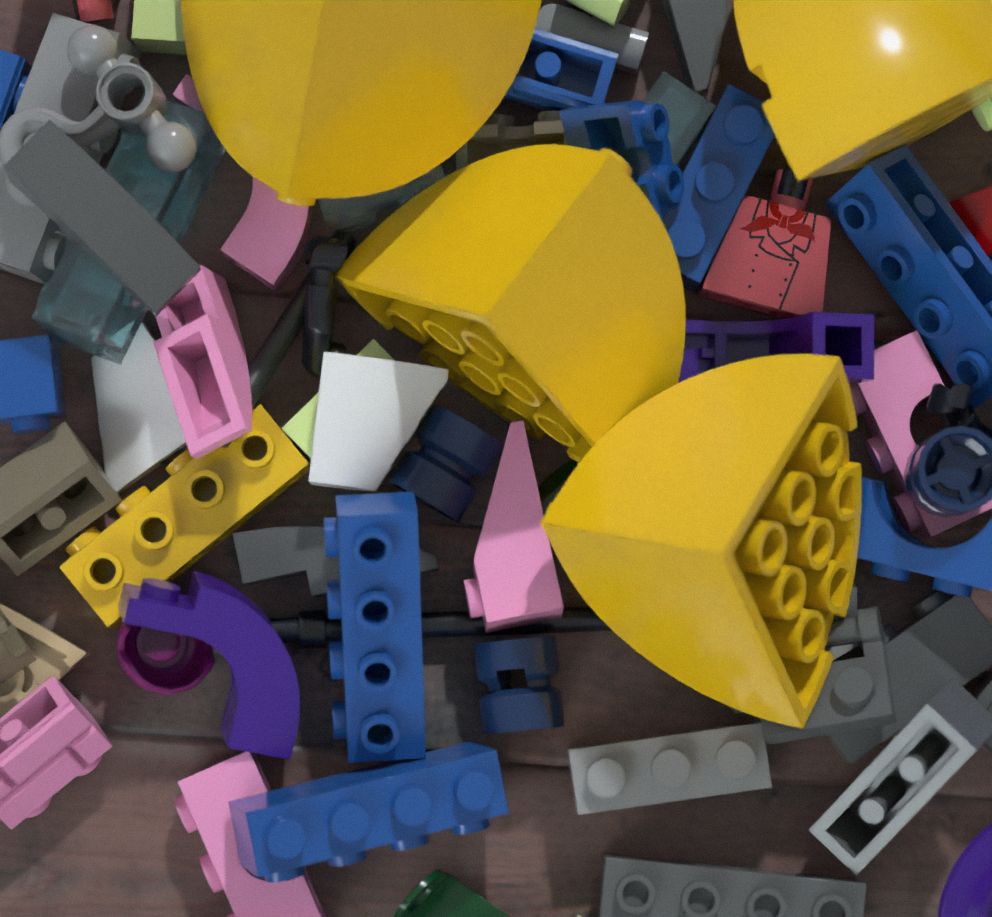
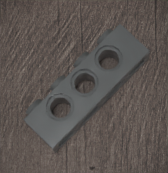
[597,853,867,917]

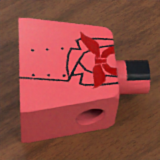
[698,169,831,319]

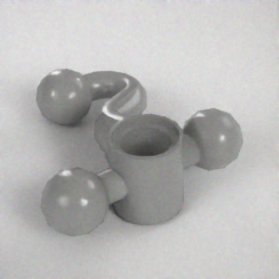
[0,25,197,206]

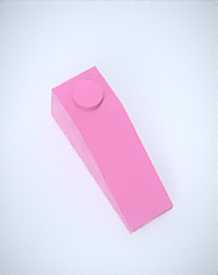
[463,420,564,633]

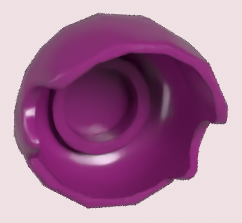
[116,621,216,696]

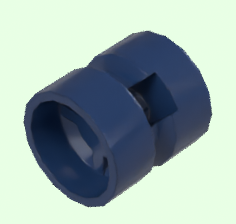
[388,404,504,523]
[904,426,992,517]
[474,636,565,734]

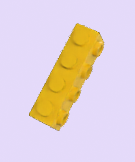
[59,404,310,628]

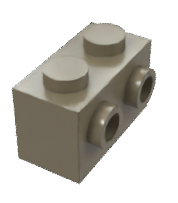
[0,421,122,577]

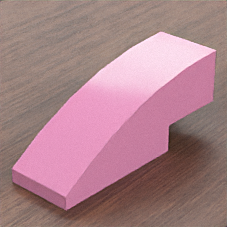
[153,265,252,459]

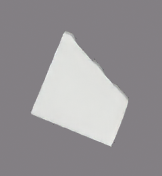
[91,320,187,494]
[308,352,449,492]

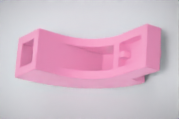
[172,74,313,293]

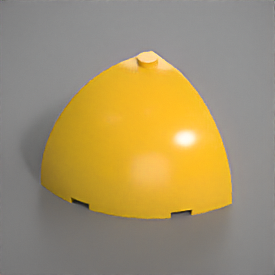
[181,0,542,206]
[733,0,992,181]
[334,144,686,462]
[540,354,862,729]

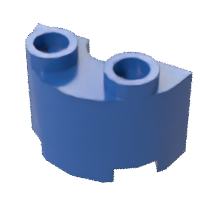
[559,100,684,220]

